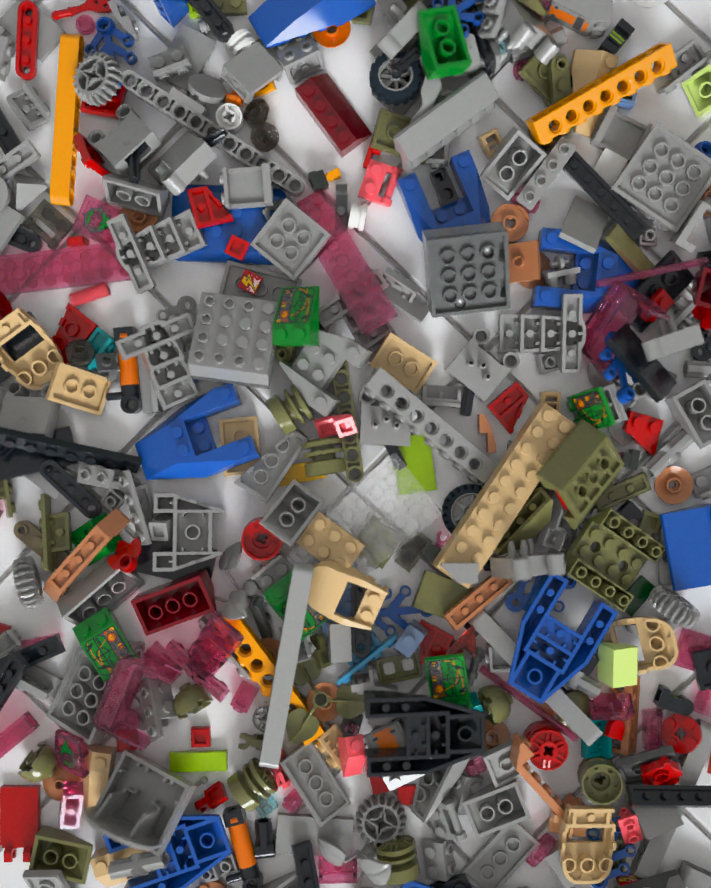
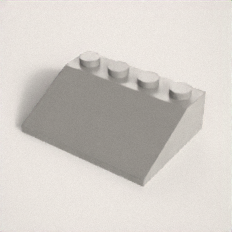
[46,647,134,745]

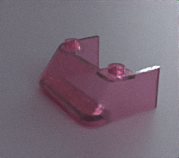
[582,282,671,379]
[93,657,182,751]

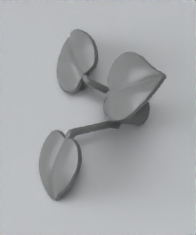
[588,361,677,447]
[197,542,251,620]
[317,837,391,888]

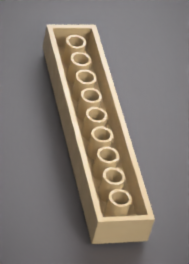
[431,403,576,589]

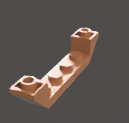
[43,508,131,603]
[510,732,585,818]

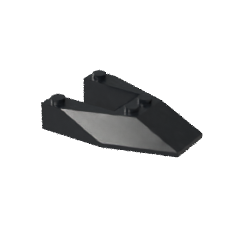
[364,691,485,777]

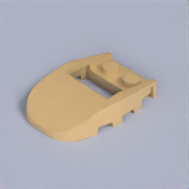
[0,306,64,390]
[308,561,389,630]
[602,616,679,674]
[559,804,617,884]

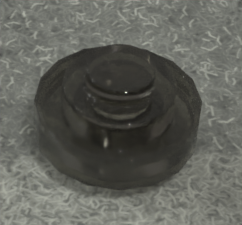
[243,98,270,126]
[250,122,279,152]
[65,339,95,366]

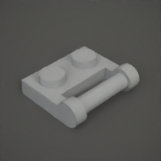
[430,799,467,841]

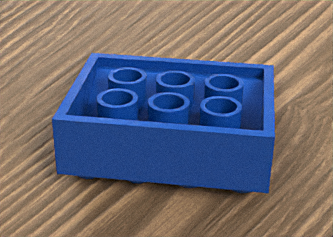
[660,503,711,591]

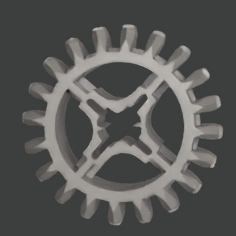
[72,51,123,107]
[12,556,44,609]
[648,585,700,629]
[355,794,407,846]

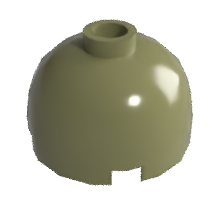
[174,683,213,720]
[478,685,513,726]
[18,741,57,782]

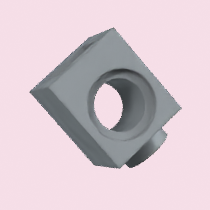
[148,514,173,541]

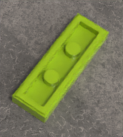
[169,750,228,772]

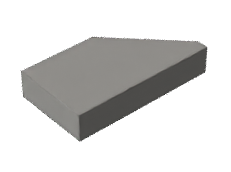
[441,562,479,583]

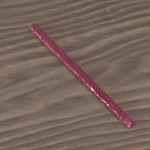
[596,257,709,288]
[479,665,578,742]

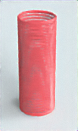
[69,282,111,307]

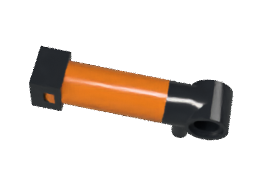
[106,326,142,414]
[222,804,263,888]

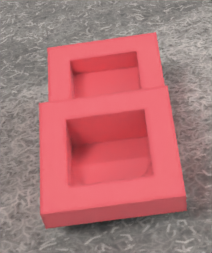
[314,414,358,438]

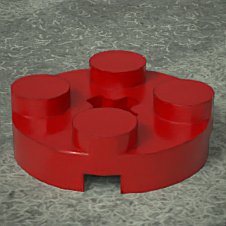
[661,714,702,754]
[640,757,682,785]

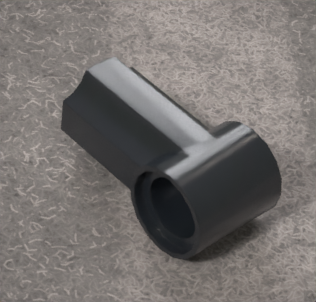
[254,817,276,859]

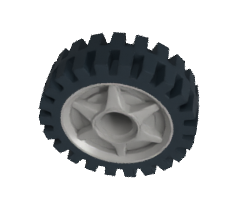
[442,484,482,534]

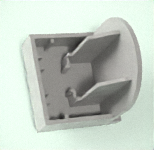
[82,750,197,857]

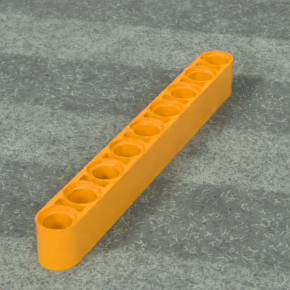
[50,33,84,206]

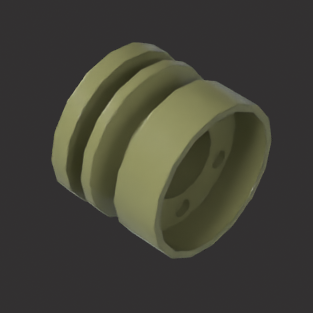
[266,384,315,435]
[301,437,346,477]
[577,756,623,805]
[227,757,278,812]
[375,835,420,885]

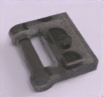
[23,198,75,251]

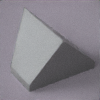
[12,174,48,212]

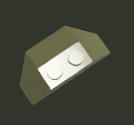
[495,487,553,556]

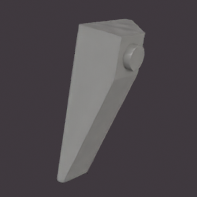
[411,758,470,823]

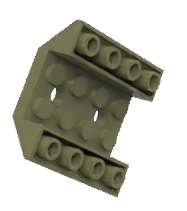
[536,420,624,530]
[566,508,666,612]

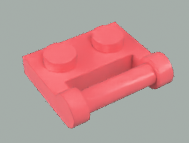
[358,159,403,207]

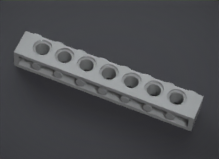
[361,367,497,484]

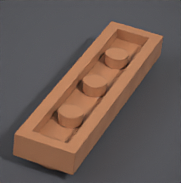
[443,575,514,631]

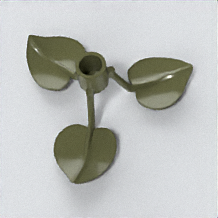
[286,655,364,743]

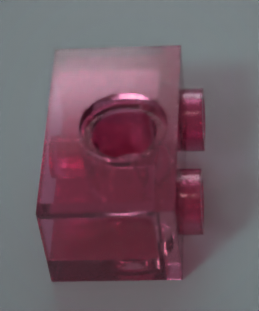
[59,781,84,829]

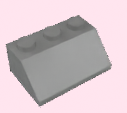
[102,173,170,218]

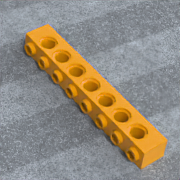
[525,42,677,145]
[214,615,325,746]

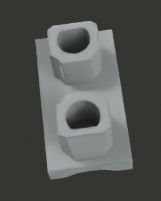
[541,254,581,287]
[659,296,697,330]

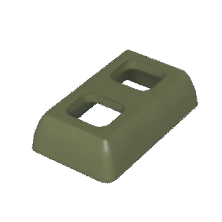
[375,652,422,685]

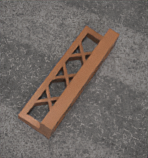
[608,676,641,756]

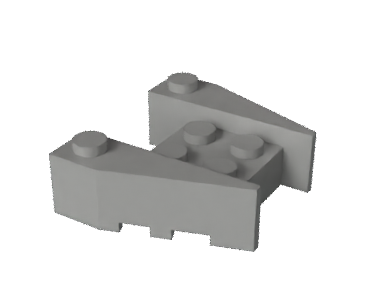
[279,330,373,416]
[152,493,225,572]

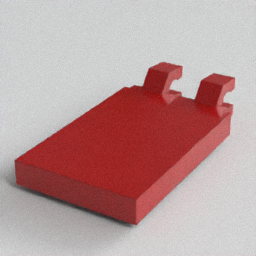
[0,785,40,862]

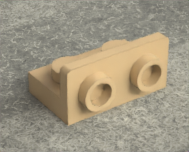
[314,723,345,769]

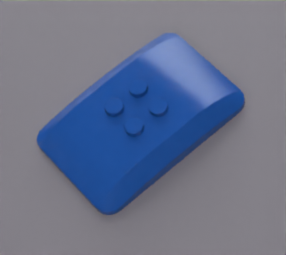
[172,185,287,266]

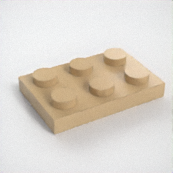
[368,331,438,395]
[45,361,112,416]
[219,416,261,477]
[296,511,366,568]

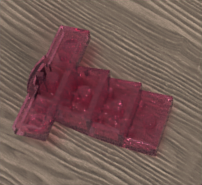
[164,611,245,703]

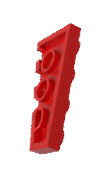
[52,303,99,365]

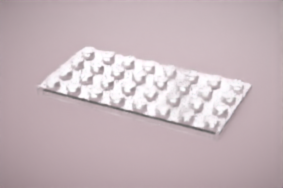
[279,452,443,593]

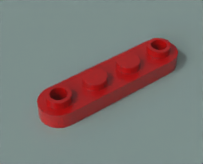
[15,0,40,81]

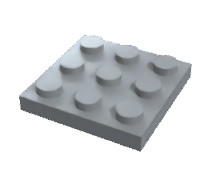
[250,198,332,282]

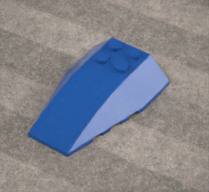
[248,0,376,49]

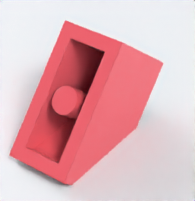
[337,734,365,777]

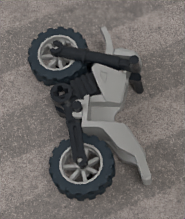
[369,0,504,124]

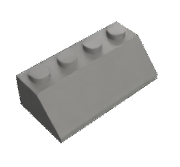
[57,552,145,626]

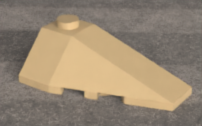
[570,50,619,138]
[76,742,117,808]
[90,847,150,888]

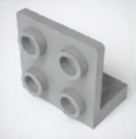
[273,33,325,85]

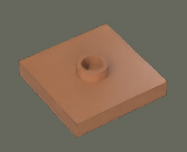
[508,240,541,284]

